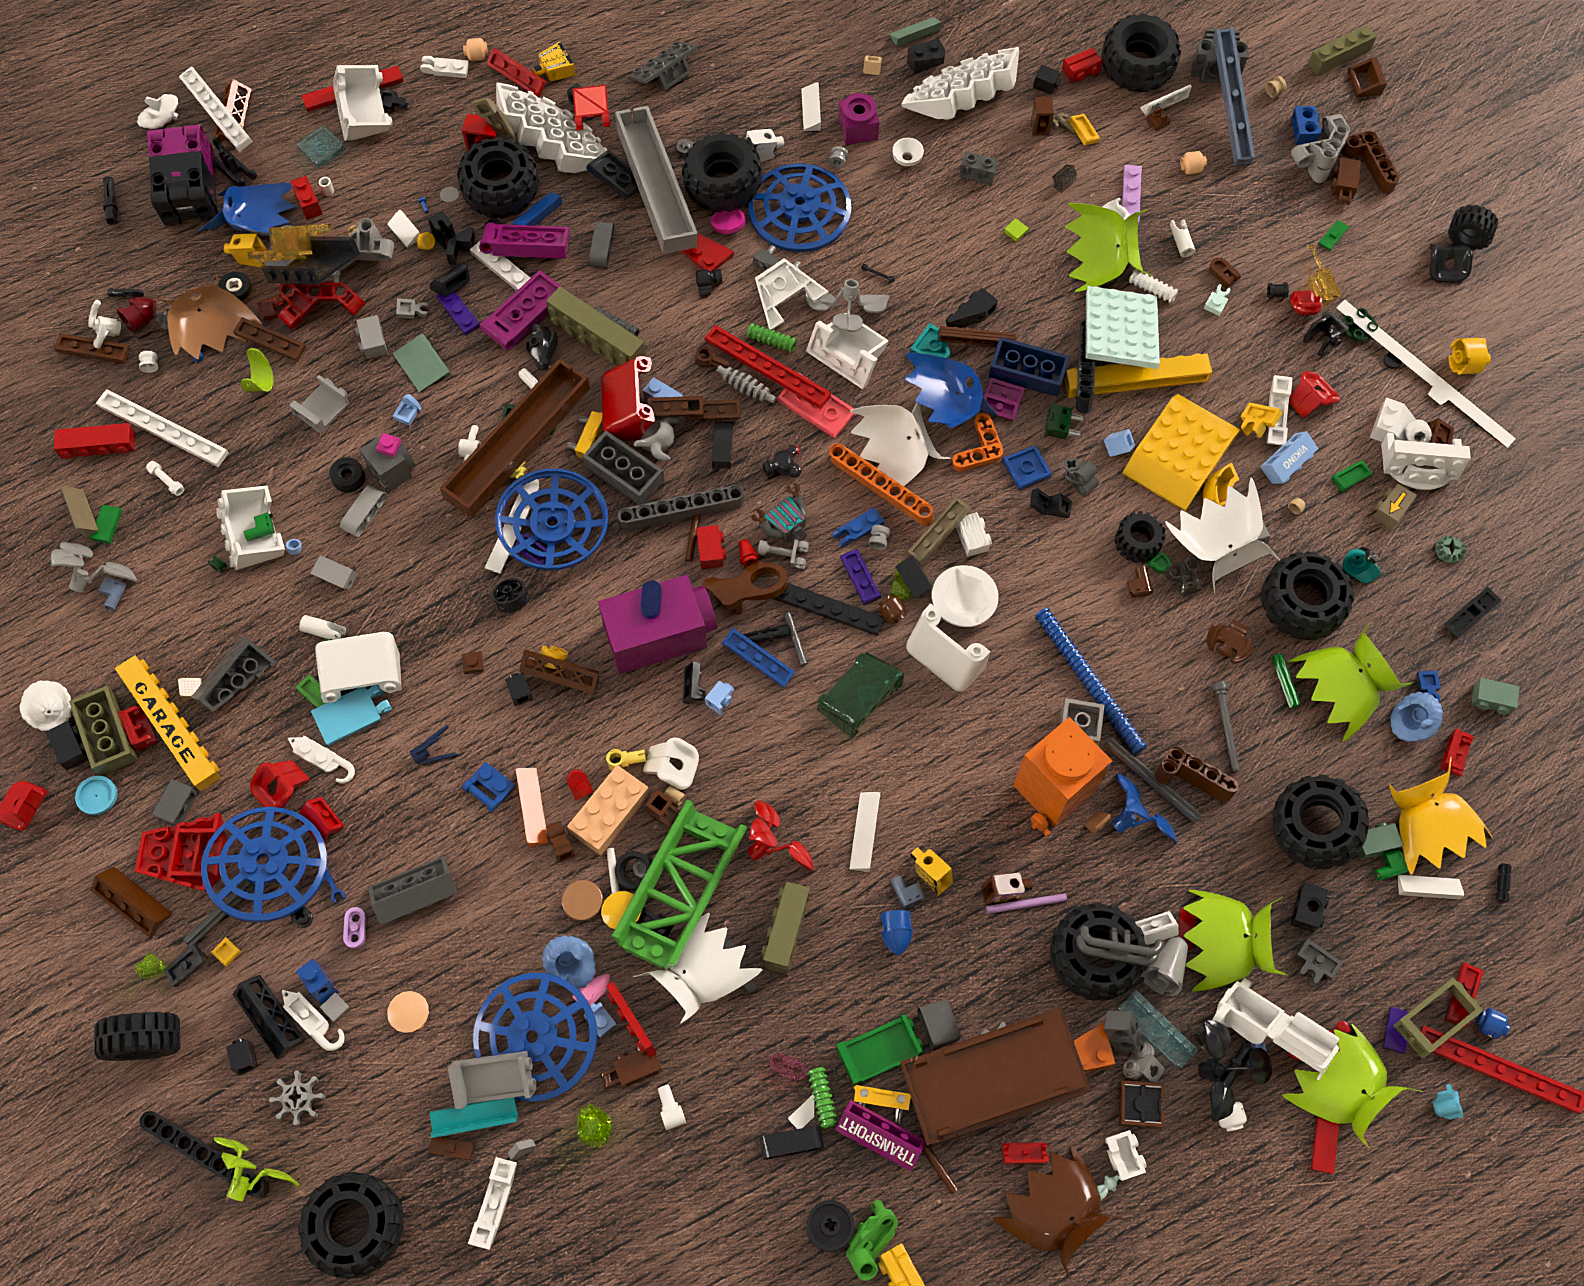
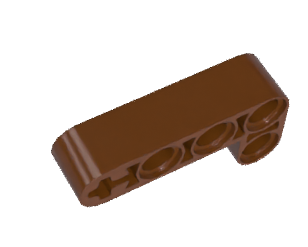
[1342,131,1400,194]
[1155,746,1239,803]

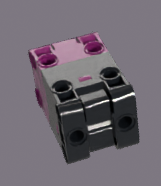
[147,124,218,226]

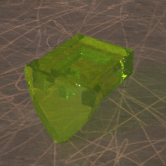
[135,953,165,978]

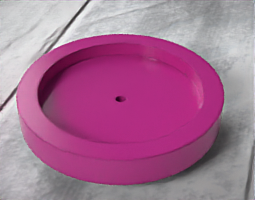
[711,208,746,234]

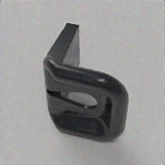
[1429,243,1473,282]

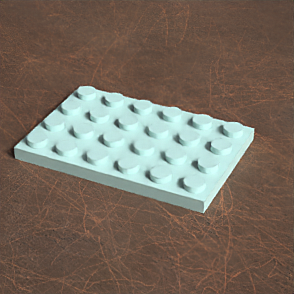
[1086,286,1160,369]

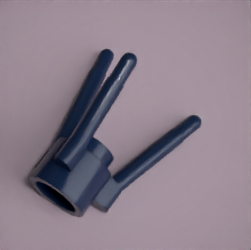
[410,725,457,766]

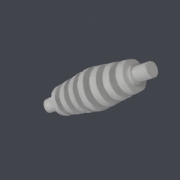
[716,366,777,403]

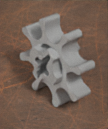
[269,1071,325,1126]

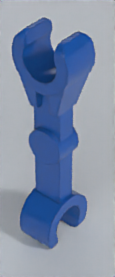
[316,856,346,904]

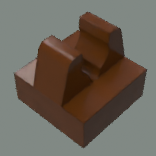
[1146,107,1171,131]

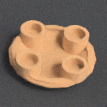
[387,991,429,1033]

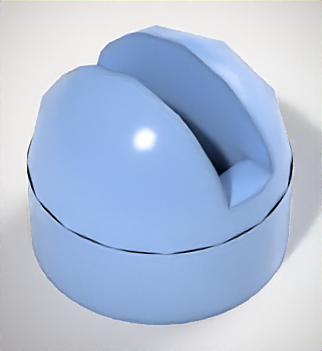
[286,539,302,555]

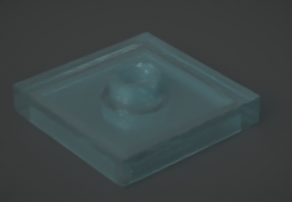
[297,125,345,168]

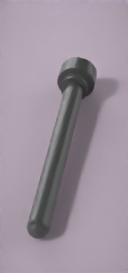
[1212,681,1239,773]

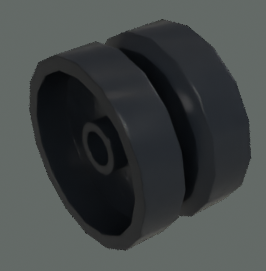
[806,1200,854,1252]

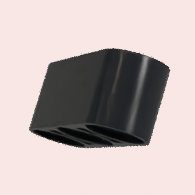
[759,1126,824,1160]

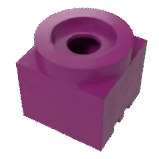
[838,93,880,145]

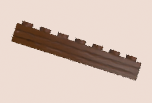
[938,326,1017,347]

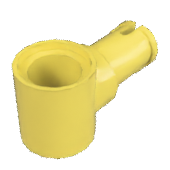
[606,749,646,771]

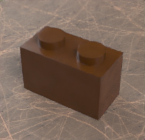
[1031,96,1054,136]

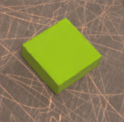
[1004,218,1029,242]

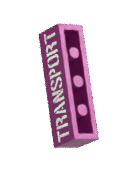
[835,1100,926,1171]

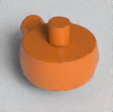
[1031,813,1051,836]

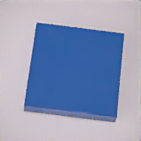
[1002,445,1052,490]

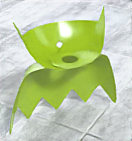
[1065,203,1153,292]
[1287,622,1414,742]
[1184,890,1287,992]
[1282,1024,1423,1148]

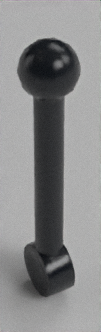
[861,264,895,283]

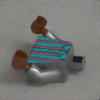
[751,483,807,541]

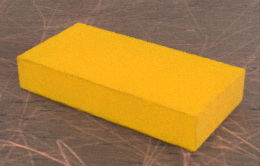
[1068,114,1100,146]

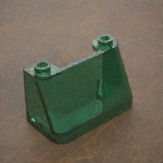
[817,652,904,739]

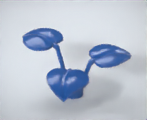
[1112,773,1177,845]

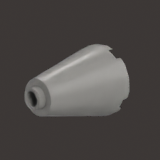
[1141,937,1188,996]

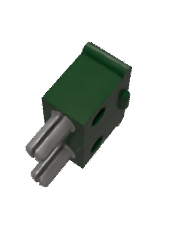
[1044,402,1083,440]

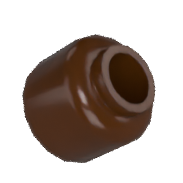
[878,595,906,623]

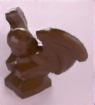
[1207,620,1255,664]

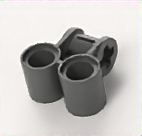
[1063,458,1099,497]

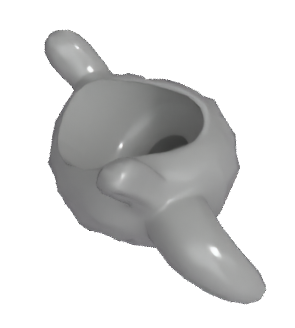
[634,417,678,461]

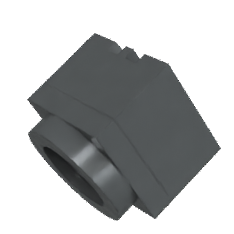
[360,435,415,493]

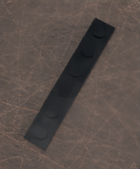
[772,580,884,636]

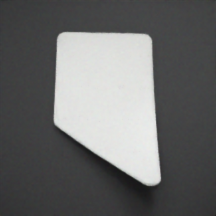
[788,1095,815,1129]

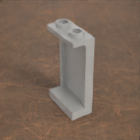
[448,1051,536,1109]

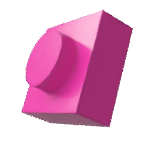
[376,433,402,457]

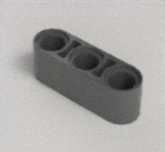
[589,221,615,268]

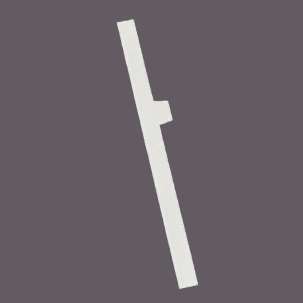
[1337,300,1516,448]

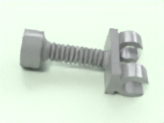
[758,540,809,569]

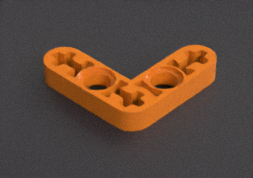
[952,413,1003,471]

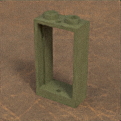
[1393,977,1483,1059]

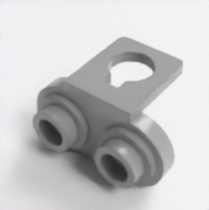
[1123,1042,1164,1083]

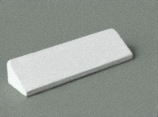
[849,792,880,872]

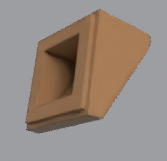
[1085,812,1111,835]

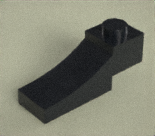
[1444,587,1502,639]

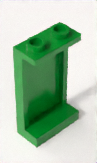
[836,1014,924,1086]

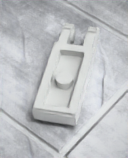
[420,56,469,78]

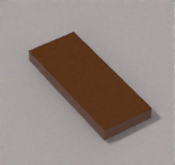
[428,1137,474,1160]

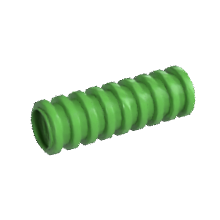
[747,323,797,353]
[807,1067,839,1129]

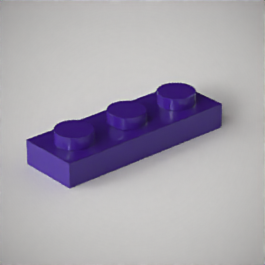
[436,291,480,336]

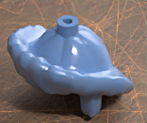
[1390,692,1443,742]
[542,935,596,988]

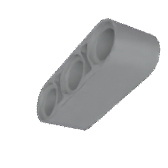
[340,485,387,537]

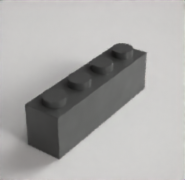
[191,637,277,712]

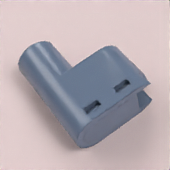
[98,577,127,611]
[890,876,925,908]

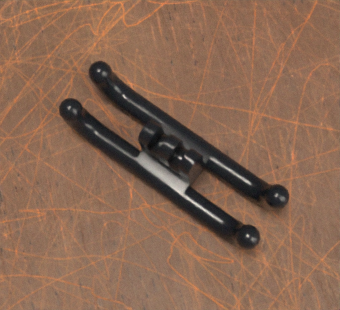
[211,136,257,187]

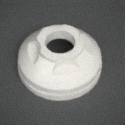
[892,138,924,166]

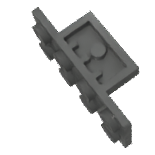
[629,41,697,90]

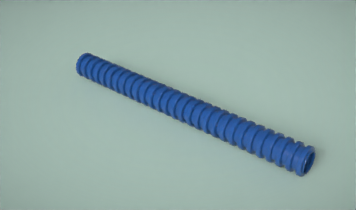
[1035,608,1147,755]

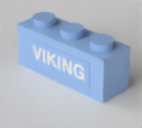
[1260,431,1318,484]

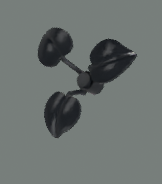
[1198,1021,1272,1122]

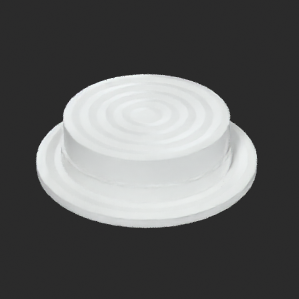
[932,565,998,627]

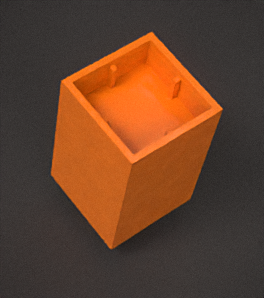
[1013,717,1112,828]

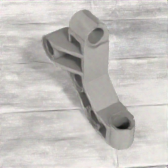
[1291,114,1350,183]
[323,218,395,282]

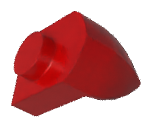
[566,769,594,800]

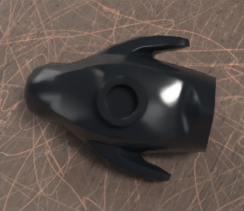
[526,324,558,371]

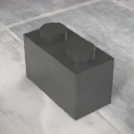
[152,779,199,826]

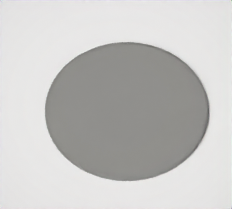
[440,187,459,202]

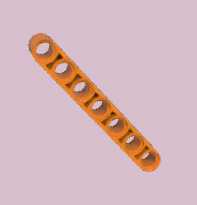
[829,443,934,525]

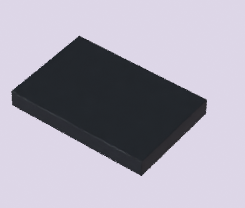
[586,150,639,200]

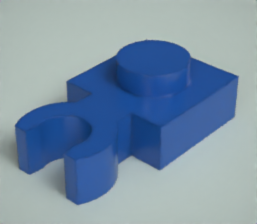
[1416,671,1441,702]

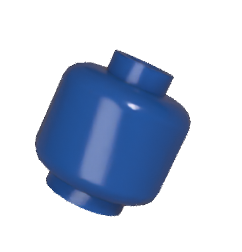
[1475,1008,1510,1039]

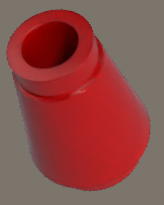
[738,539,758,568]

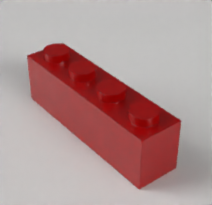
[54,423,135,459]

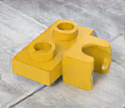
[1240,402,1283,438]

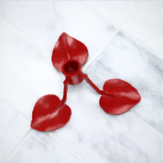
[747,799,813,872]

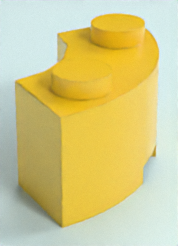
[1203,463,1239,507]

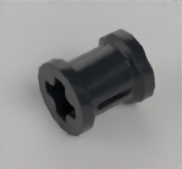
[1267,282,1289,299]
[290,906,313,928]

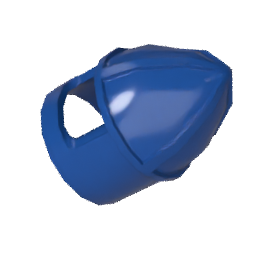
[880,910,913,955]

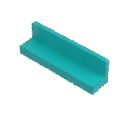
[429,1097,518,1138]

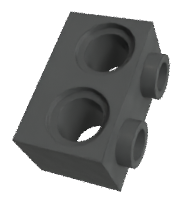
[959,151,998,185]
[1104,1011,1144,1053]

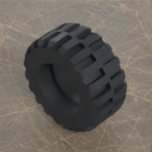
[94,1012,181,1061]

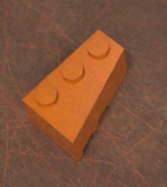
[1074,1022,1115,1073]

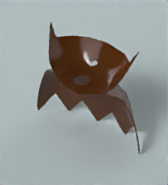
[993,1146,1131,1279]

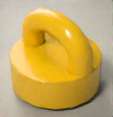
[417,232,435,250]

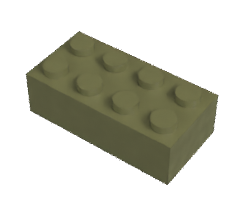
[69,686,138,776]
[761,881,810,975]

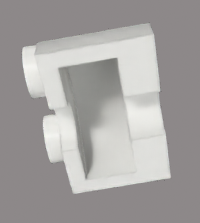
[1105,1130,1147,1181]

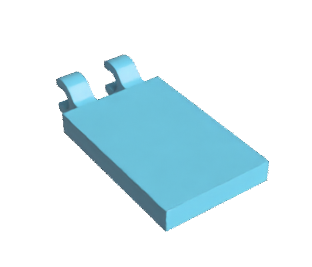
[311,684,392,746]

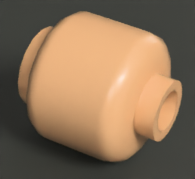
[463,38,488,61]
[1180,151,1207,175]

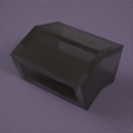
[1052,164,1077,193]

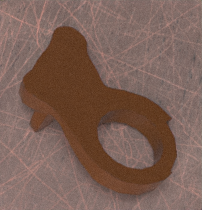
[703,560,788,615]

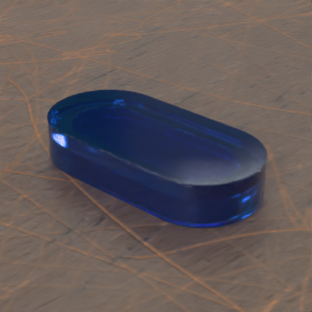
[641,580,662,619]

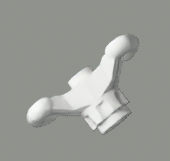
[88,300,121,349]

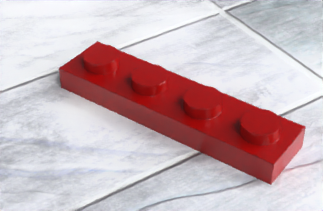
[486,48,547,97]
[606,981,657,1058]

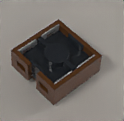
[1119,1080,1165,1129]

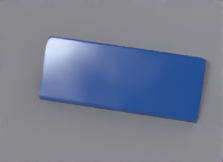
[513,192,562,226]

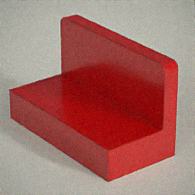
[299,797,344,843]

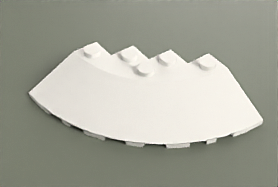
[901,47,1019,120]
[496,82,607,173]

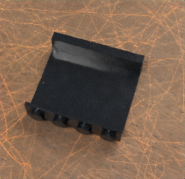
[261,237,360,285]

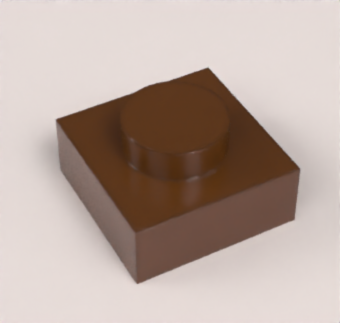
[462,651,484,674]

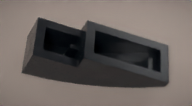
[712,422,733,469]

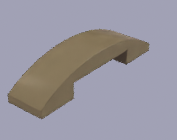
[472,98,519,144]

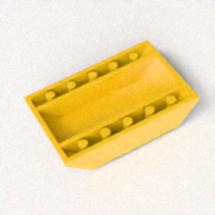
[1122,394,1241,512]

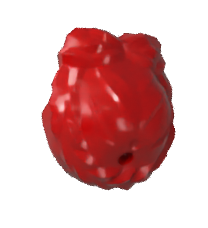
[1289,290,1323,316]

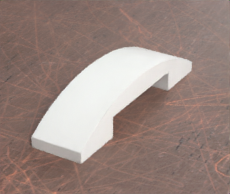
[1266,375,1292,446]
[468,1157,517,1250]

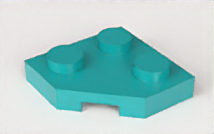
[910,323,950,358]

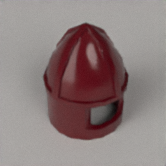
[116,297,156,332]

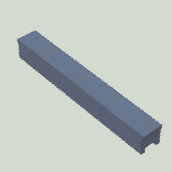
[1213,27,1255,166]

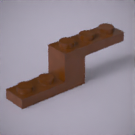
[648,396,741,421]

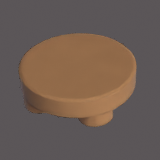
[562,880,603,922]

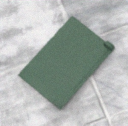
[392,334,451,393]

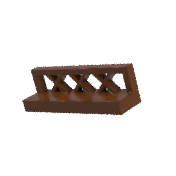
[519,649,600,694]

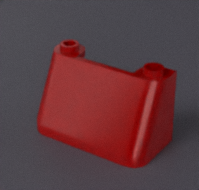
[601,356,654,442]

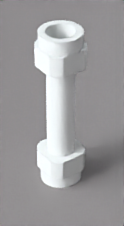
[146,461,184,496]

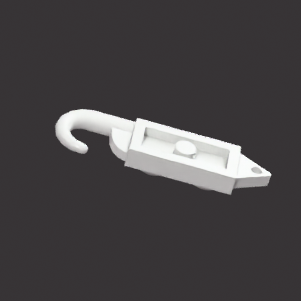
[288,736,355,784]
[282,990,345,1051]

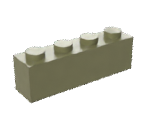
[1308,25,1377,76]

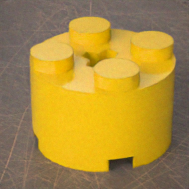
[1449,338,1491,375]

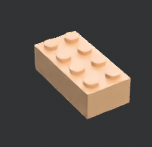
[567,765,650,856]

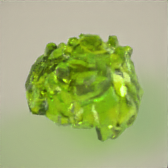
[577,1103,612,1148]

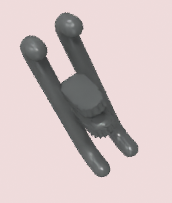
[1076,926,1163,965]

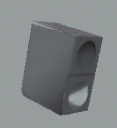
[917,999,961,1051]

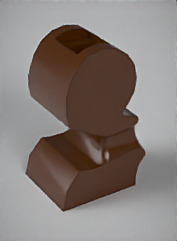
[545,820,575,863]

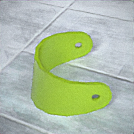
[241,348,274,392]

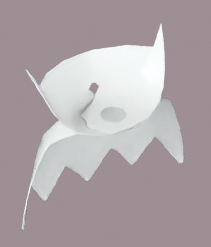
[850,403,952,493]
[1165,478,1280,593]
[633,913,762,1023]

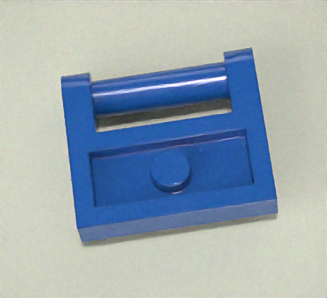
[462,762,516,812]

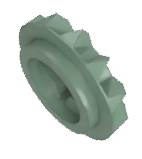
[1435,535,1467,563]

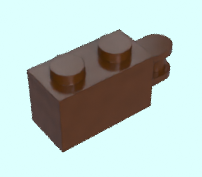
[1331,157,1361,205]
[600,1048,662,1089]

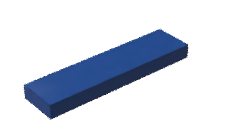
[721,628,795,688]

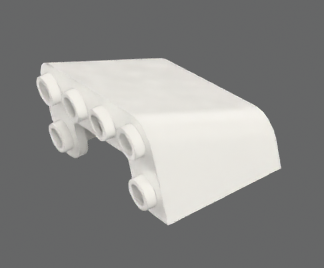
[216,486,285,570]

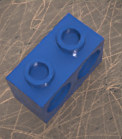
[1291,106,1322,145]

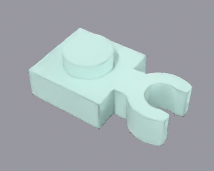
[1204,284,1230,316]

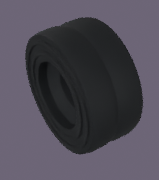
[329,457,365,493]

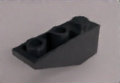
[946,288,998,328]

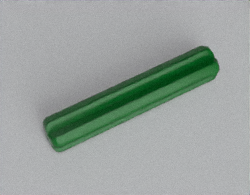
[1272,653,1300,708]

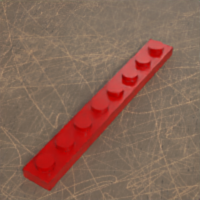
[705,325,831,409]
[1420,1025,1584,1114]

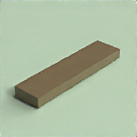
[907,496,971,565]

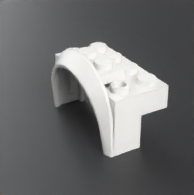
[1381,433,1471,490]

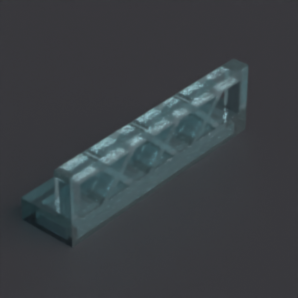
[1118,990,1198,1069]

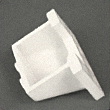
[806,313,889,389]

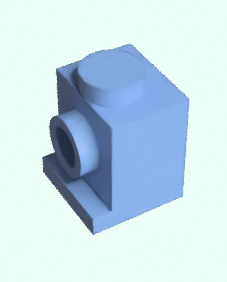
[705,681,734,715]

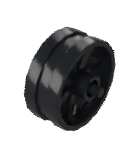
[492,578,529,613]

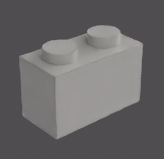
[355,315,388,359]

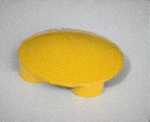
[601,891,642,929]

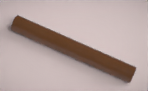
[685,514,701,562]
[919,1134,959,1194]

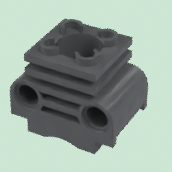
[1191,28,1249,83]

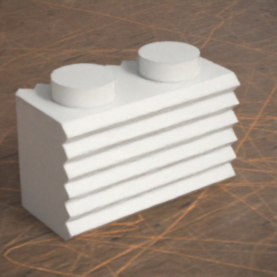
[955,512,992,557]

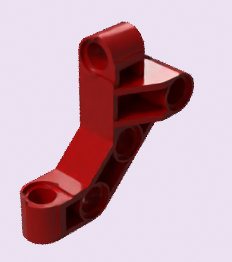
[278,282,366,330]

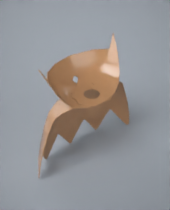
[153,274,262,359]

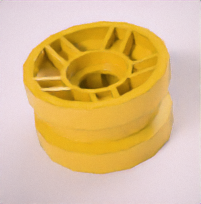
[541,646,568,669]

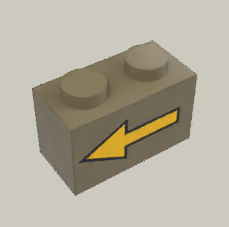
[1373,484,1417,529]

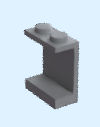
[289,375,350,434]

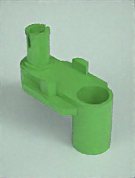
[846,1200,898,1281]

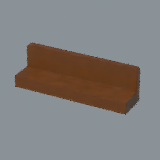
[91,867,172,938]

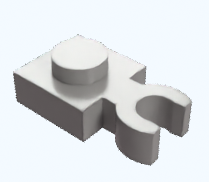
[396,298,428,319]

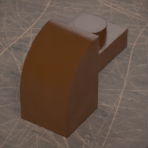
[644,789,680,829]

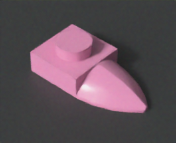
[572,974,610,1005]

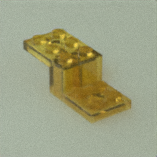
[247,224,332,262]

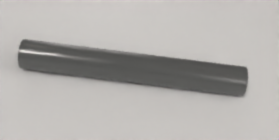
[783,612,808,666]

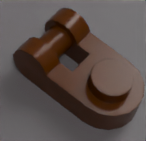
[1209,258,1241,289]

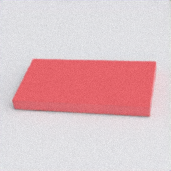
[777,373,856,439]

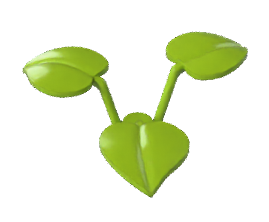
[213,1137,300,1201]

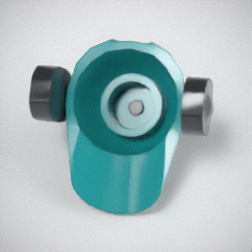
[1343,546,1381,583]

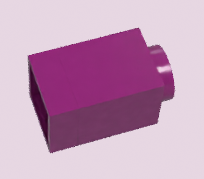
[598,575,717,674]

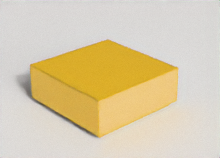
[211,937,242,967]

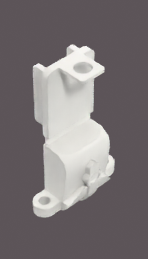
[1212,978,1339,1081]

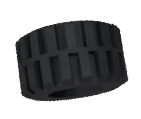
[1448,205,1498,250]
[1115,511,1166,563]

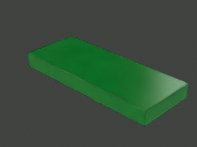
[1318,219,1349,251]

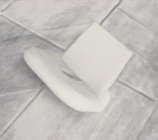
[642,738,699,790]

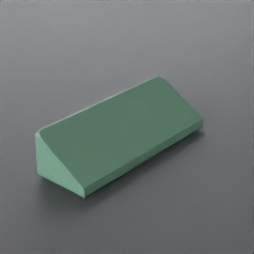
[889,17,941,47]

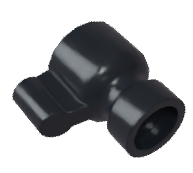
[696,269,722,296]

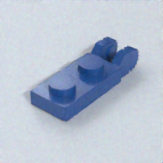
[832,507,885,547]

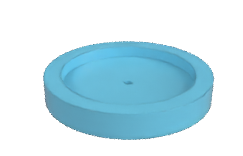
[75,776,117,815]

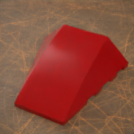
[134,813,227,892]

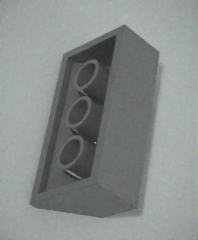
[368,855,458,925]

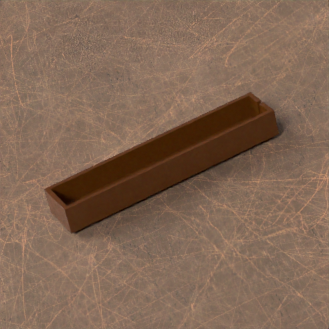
[440,359,590,518]

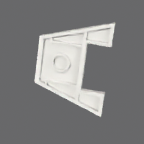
[755,258,829,331]

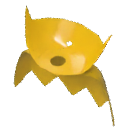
[1389,757,1493,875]

